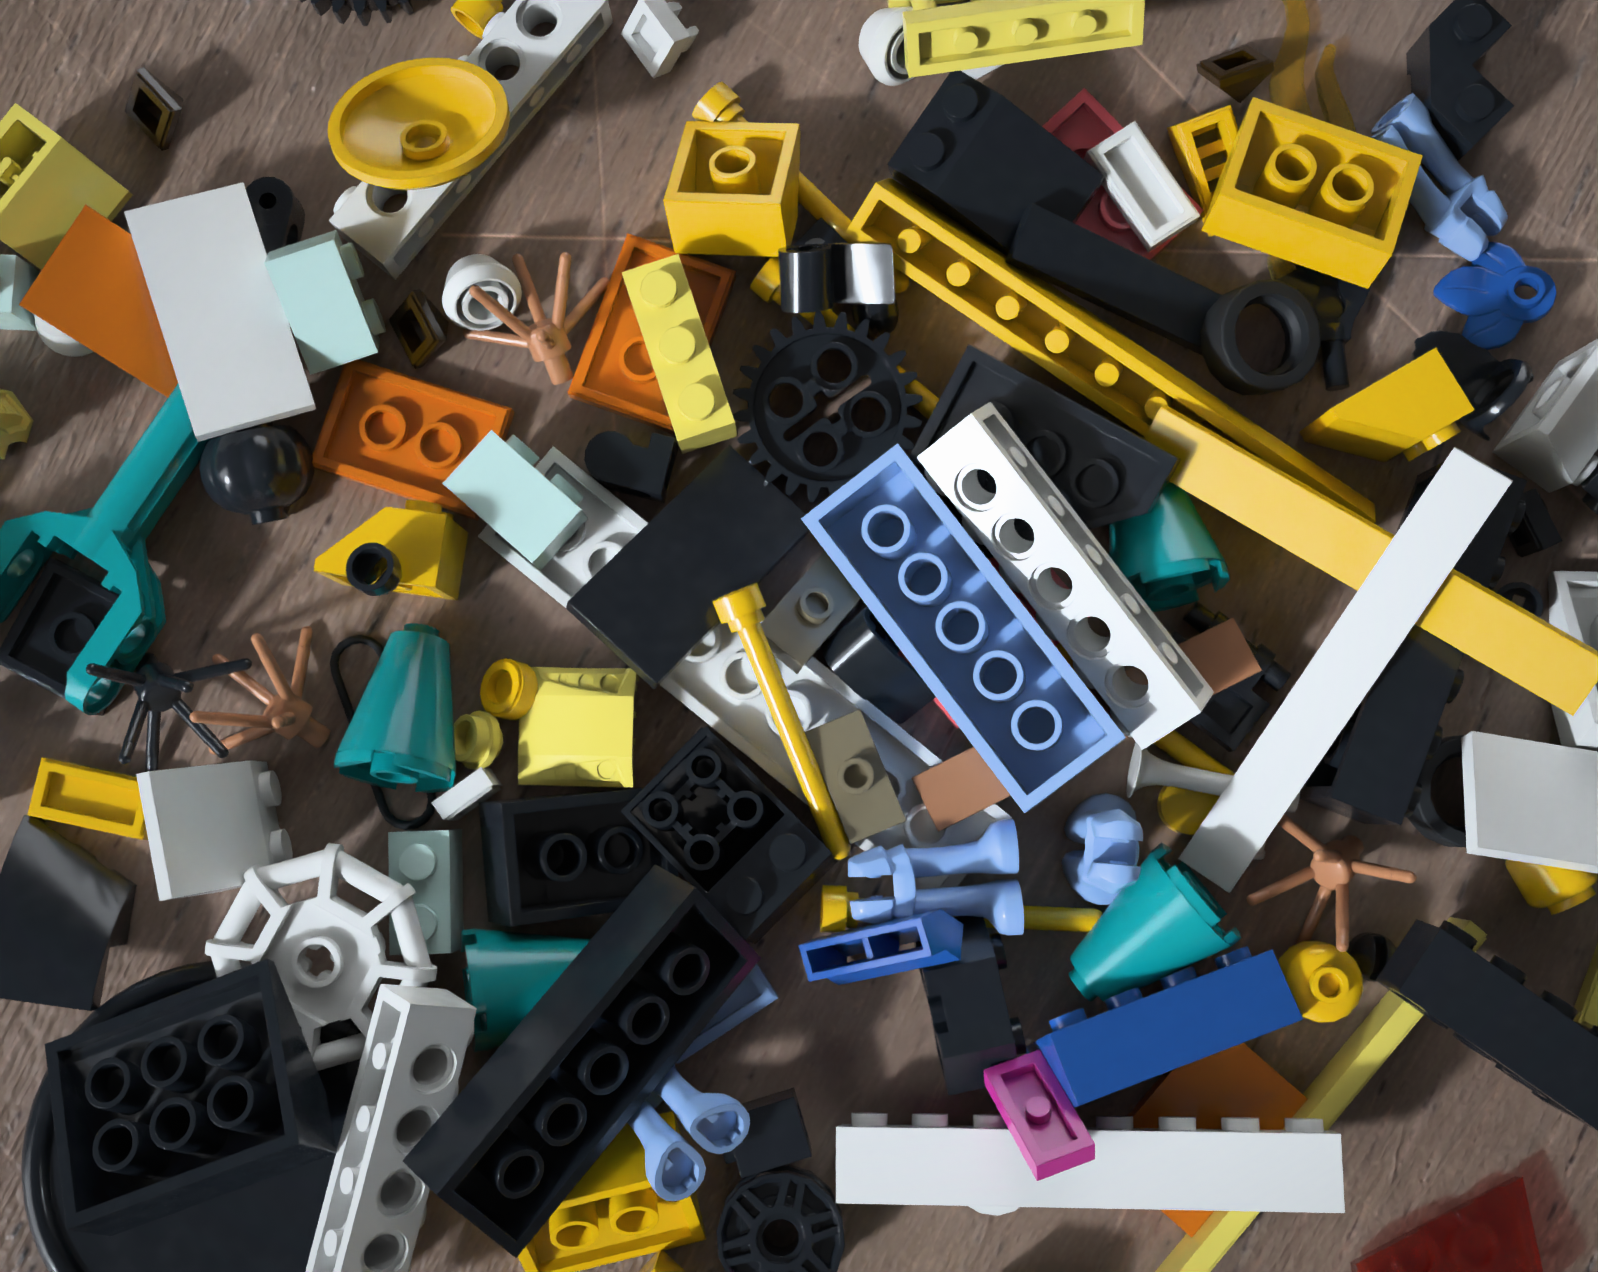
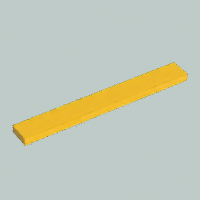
[1144,405,1598,716]

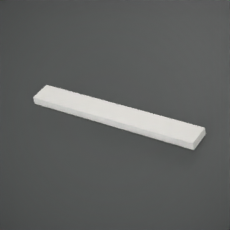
[1178,447,1513,893]

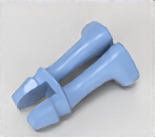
[1371,93,1508,261]
[1062,793,1143,905]
[848,819,1024,936]
[627,1064,750,1201]

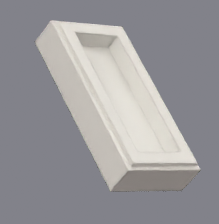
[1084,121,1200,252]

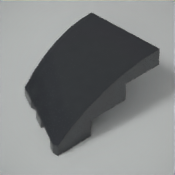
[0,815,137,1011]

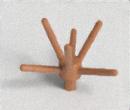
[463,252,609,385]
[189,626,331,755]
[1246,814,1417,952]

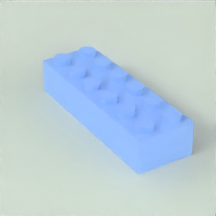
[801,443,1126,813]

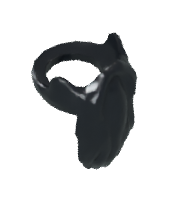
[1412,330,1534,441]

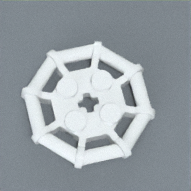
[205,843,437,1071]

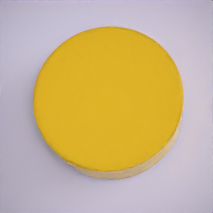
[480,658,538,720]
[1157,786,1219,835]

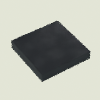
[0,557,119,716]

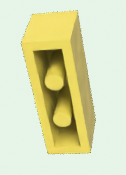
[621,254,737,454]

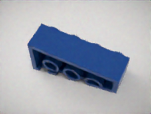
[1026,946,1303,1108]

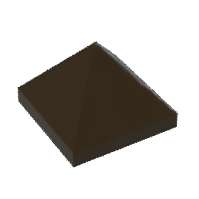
[1196,45,1274,103]
[125,67,183,151]
[389,289,449,369]

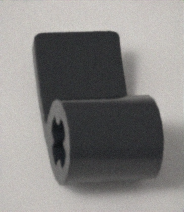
[778,243,895,313]
[822,607,936,724]

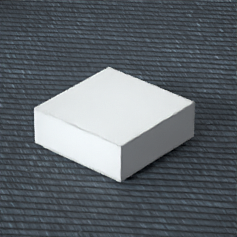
[431,767,502,821]

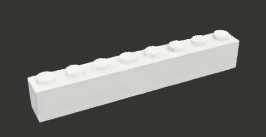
[836,1112,1345,1213]

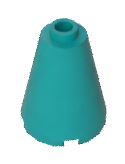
[1108,482,1230,612]
[334,623,456,793]
[1068,842,1242,1002]
[460,928,591,1052]

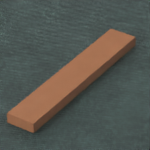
[911,618,1262,832]

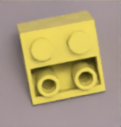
[0,103,133,270]

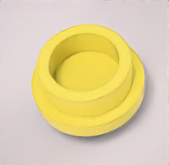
[454,710,503,770]

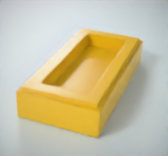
[27,757,148,840]

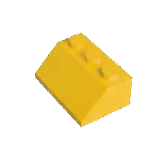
[1201,97,1423,289]
[518,1111,706,1272]

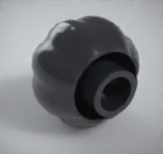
[199,422,315,525]

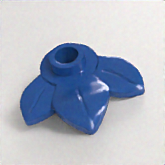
[1433,242,1556,350]

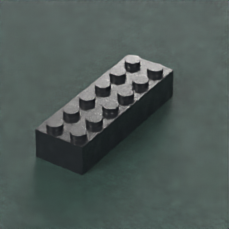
[1299,461,1527,825]
[402,864,761,1258]

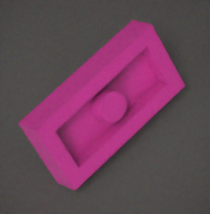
[984,1049,1095,1181]

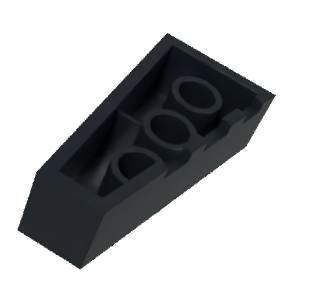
[1376,919,1598,1131]

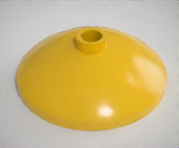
[328,58,510,190]

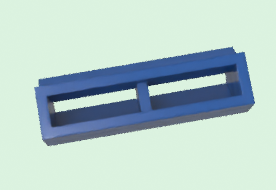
[798,909,964,985]

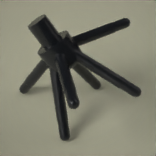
[86,653,252,772]

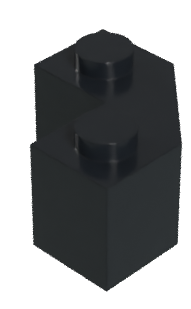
[1406,0,1514,161]
[914,916,1026,1096]

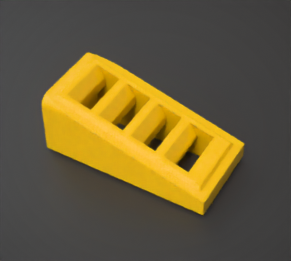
[1167,105,1239,237]

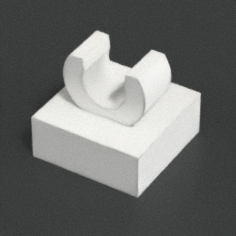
[621,0,699,78]

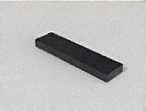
[1005,203,1221,356]

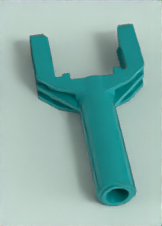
[0,384,215,715]

